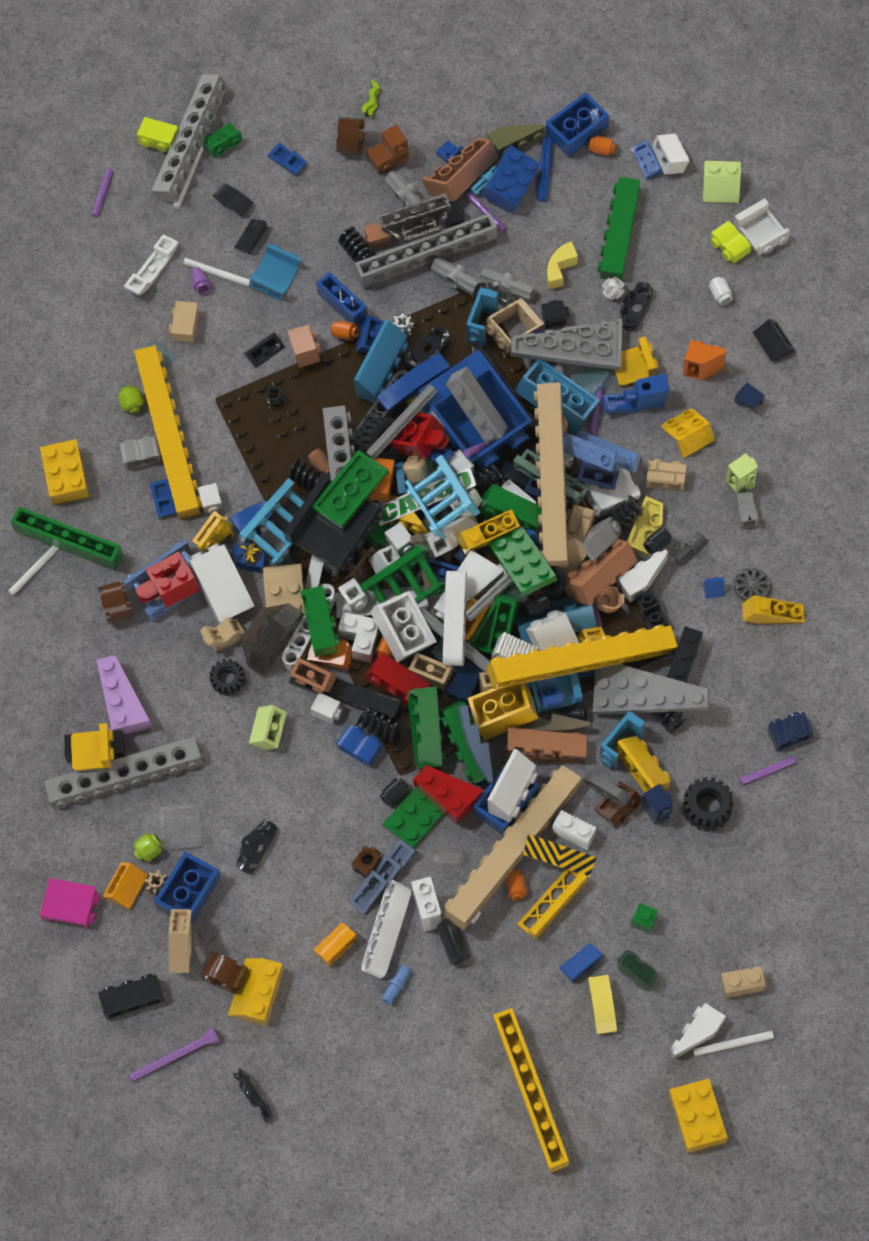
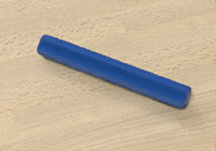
[537,137,553,202]

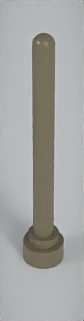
[410,533,439,619]

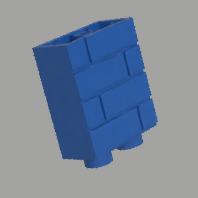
[416,350,532,472]

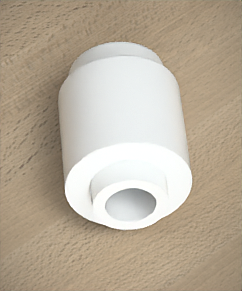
[709,277,733,305]

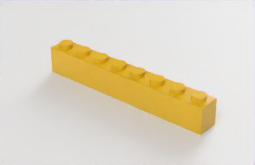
[493,1008,569,1173]

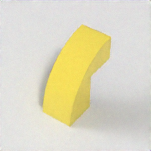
[547,241,578,290]
[588,975,617,1034]

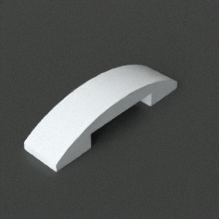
[124,234,179,296]

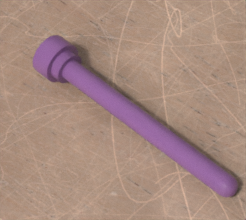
[129,1027,220,1081]

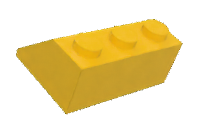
[617,736,671,792]
[228,958,284,1026]

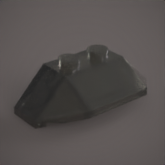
[377,193,451,243]
[241,603,305,678]

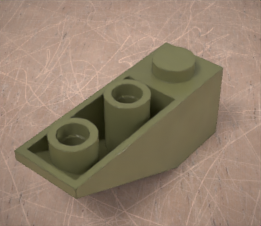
[487,124,545,158]

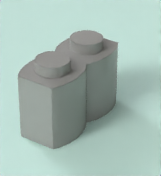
[119,435,162,470]

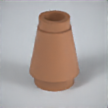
[308,448,330,475]

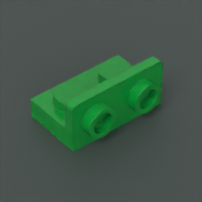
[203,122,243,157]

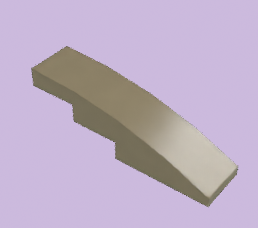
[516,714,591,733]

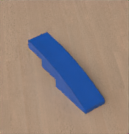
[377,353,450,412]

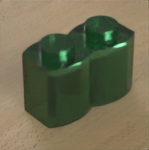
[617,950,658,992]

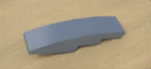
[457,705,493,783]
[349,839,417,914]

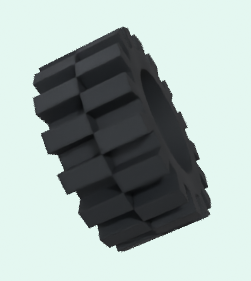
[209,659,245,696]

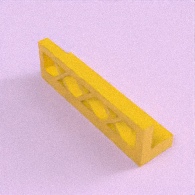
[517,869,587,940]

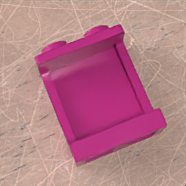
[40,878,100,929]

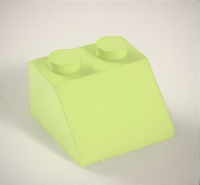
[703,161,741,204]

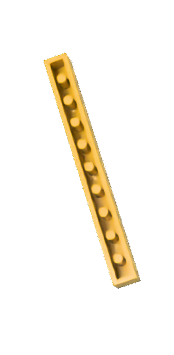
[134,345,203,519]
[486,625,678,689]

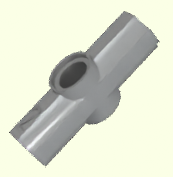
[384,171,429,219]
[431,258,483,296]
[479,268,535,302]

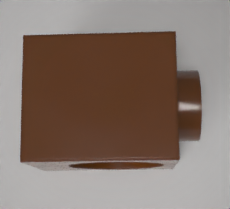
[351,846,382,878]

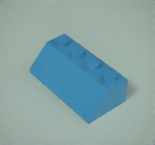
[354,319,409,403]
[514,360,600,434]
[514,596,597,645]

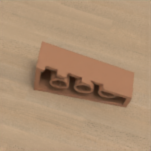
[422,138,499,202]
[565,539,637,606]
[508,727,587,763]

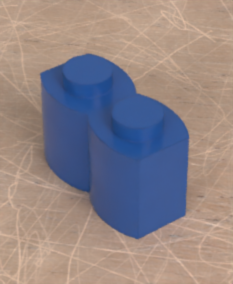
[336,725,382,767]

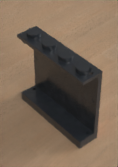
[283,472,385,571]

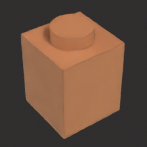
[364,221,393,250]

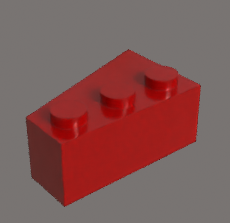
[362,653,431,705]
[413,765,484,825]

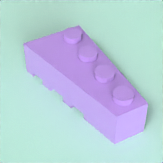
[96,655,152,735]

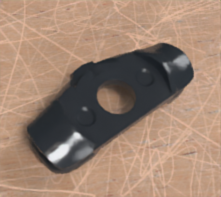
[620,282,653,331]
[404,325,449,369]
[237,820,277,874]
[233,1068,273,1122]

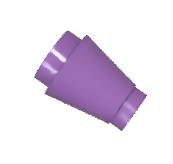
[191,267,211,294]

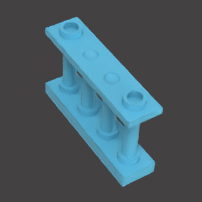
[405,454,480,540]
[238,478,304,567]

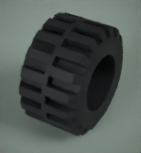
[356,417,403,463]
[683,777,734,831]

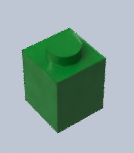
[631,903,658,934]

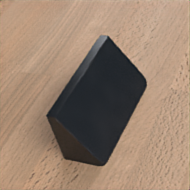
[234,219,267,255]
[243,332,284,368]

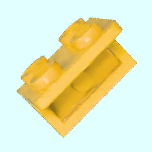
[614,336,658,387]
[662,409,715,458]
[192,511,233,553]
[71,723,114,771]

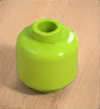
[117,385,144,414]
[133,833,163,862]

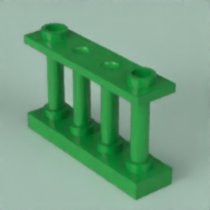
[359,544,446,605]

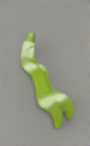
[362,79,380,118]

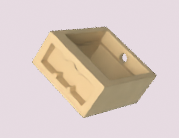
[485,298,544,353]
[168,909,192,973]

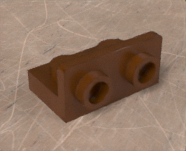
[344,546,377,585]
[594,781,642,829]

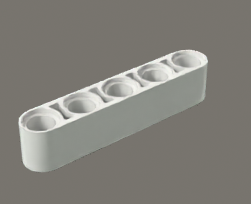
[443,571,467,666]
[282,584,336,671]
[361,880,411,979]

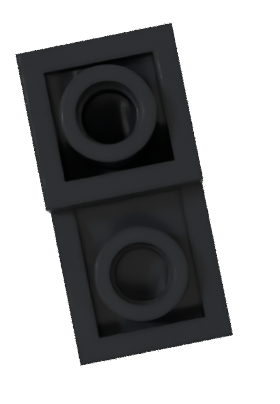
[212,183,254,217]
[494,461,530,488]
[270,490,306,530]
[635,590,669,630]

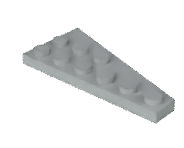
[510,318,622,370]
[593,664,710,715]

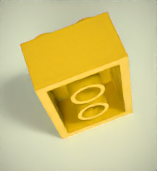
[40,439,89,505]
[468,683,538,740]
[669,1078,728,1153]

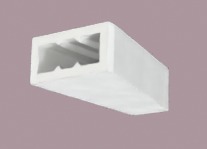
[433,550,504,621]

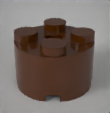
[336,117,365,155]
[98,581,133,624]
[201,952,248,993]

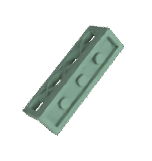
[513,449,589,505]

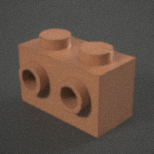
[288,324,321,368]
[290,657,338,693]

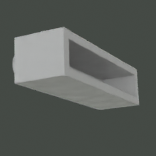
[446,367,508,445]

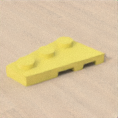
[627,496,663,557]

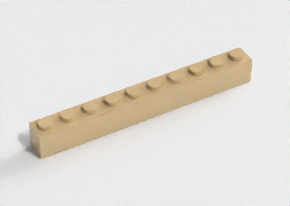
[534,382,569,568]
[444,765,582,930]

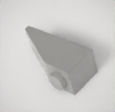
[582,516,621,561]

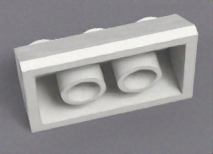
[371,591,437,663]
[488,749,538,822]

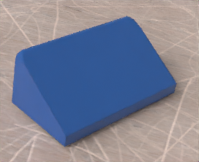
[356,315,384,353]
[559,943,603,983]

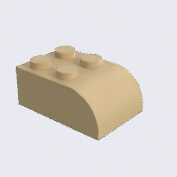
[263,564,305,623]

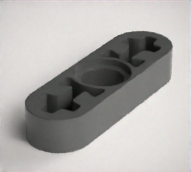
[584,771,631,807]

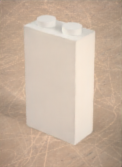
[188,543,254,624]

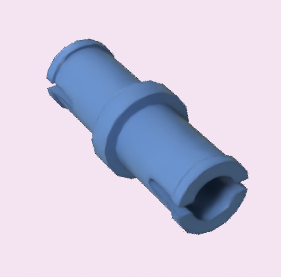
[381,965,412,1005]

